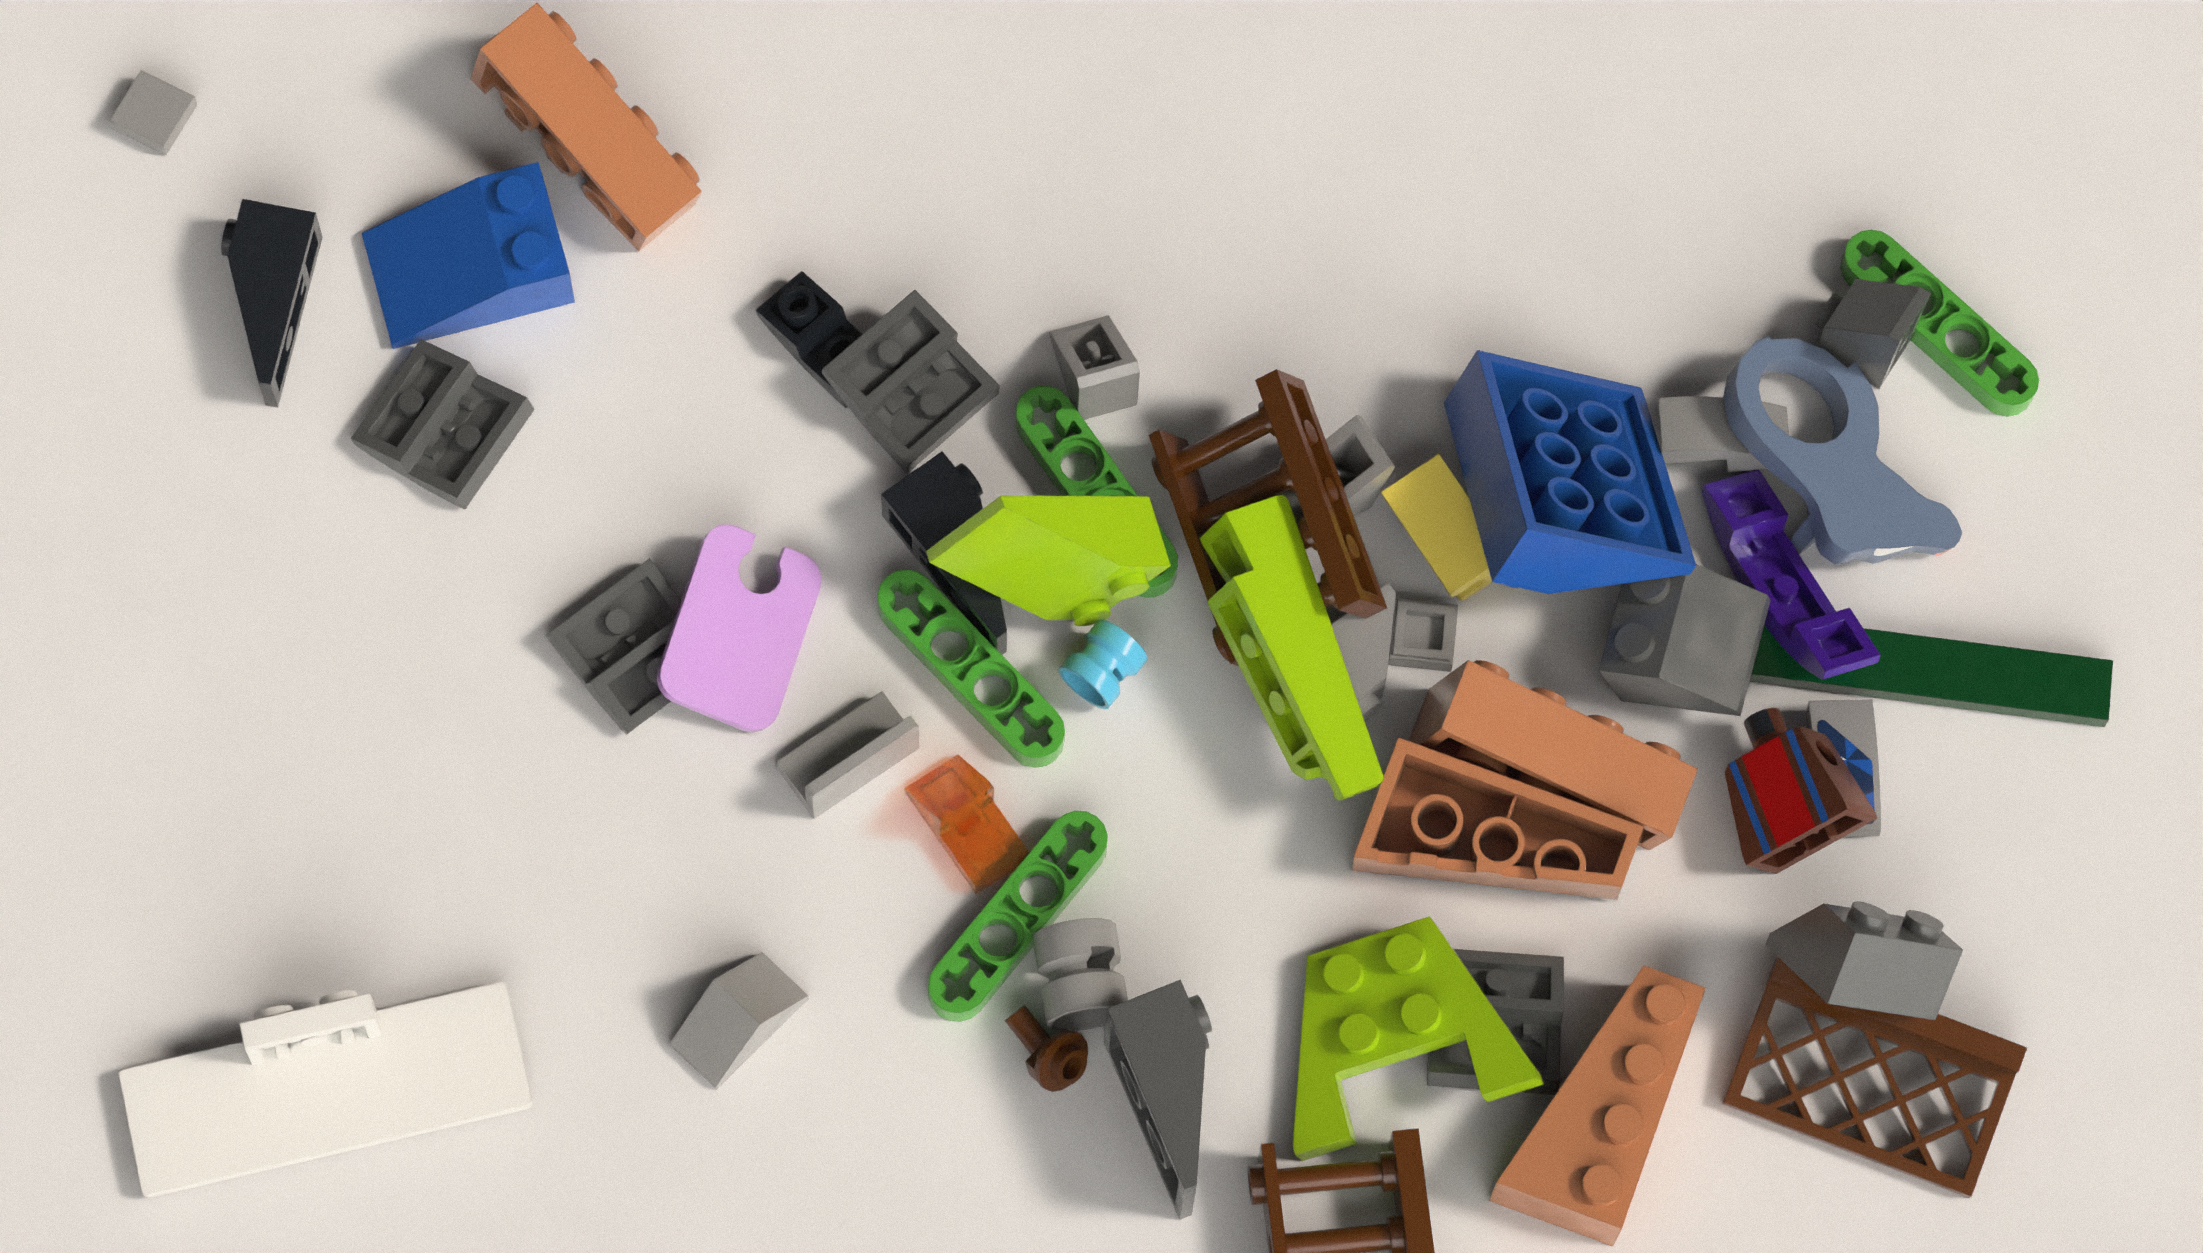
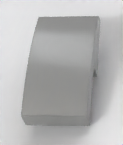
[1659,396,1789,472]

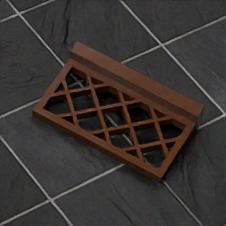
[1722,957,2027,1198]

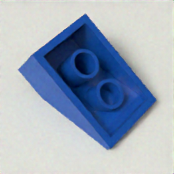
[362,162,575,349]

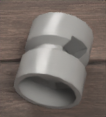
[1033,918,1128,1031]

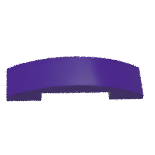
[1702,470,1881,680]

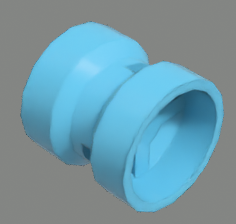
[1059,619,1148,710]

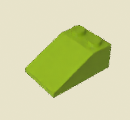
[926,495,1171,626]

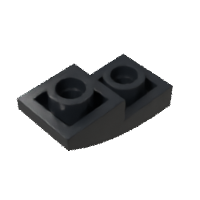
[756,271,863,408]

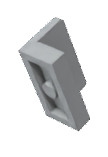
[777,691,919,819]

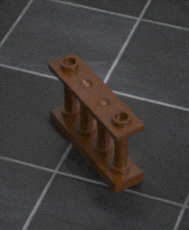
[1149,369,1387,666]
[1247,1128,1435,1253]

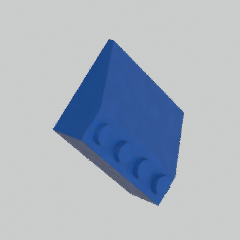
[1444,350,1696,594]

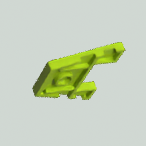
[1293,916,1544,1161]

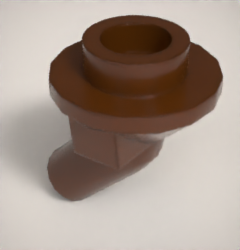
[1004,1005,1088,1092]

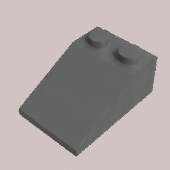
[1104,979,1212,1220]

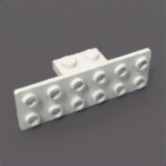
[119,982,532,1197]

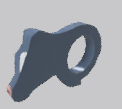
[1723,336,1962,565]

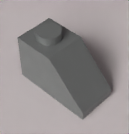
[1815,279,1931,389]

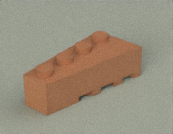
[470,3,702,251]
[1408,660,1698,850]
[1352,737,1644,900]
[1489,965,1706,1246]

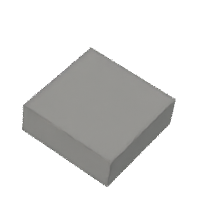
[110,70,197,155]
[1388,598,1458,672]

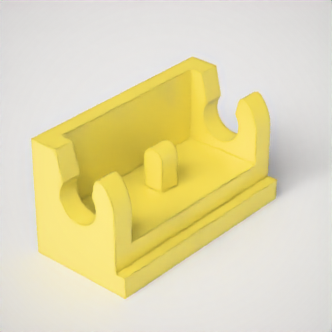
[1381,454,1492,601]

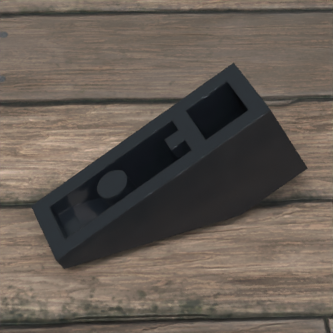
[221,199,323,408]
[881,451,1007,655]

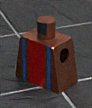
[1725,708,1877,874]

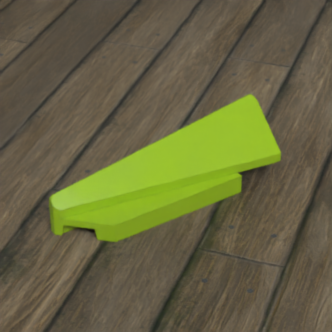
[1200,495,1384,801]

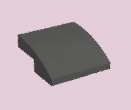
[822,290,1000,474]
[351,339,535,510]
[545,558,681,735]
[1427,949,1564,1095]

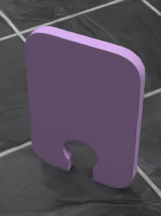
[656,524,822,733]

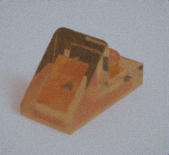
[904,754,1030,894]

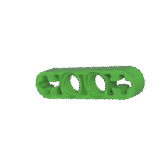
[1840,229,2039,417]
[1016,386,1178,598]
[877,569,1065,768]
[928,811,1108,1022]

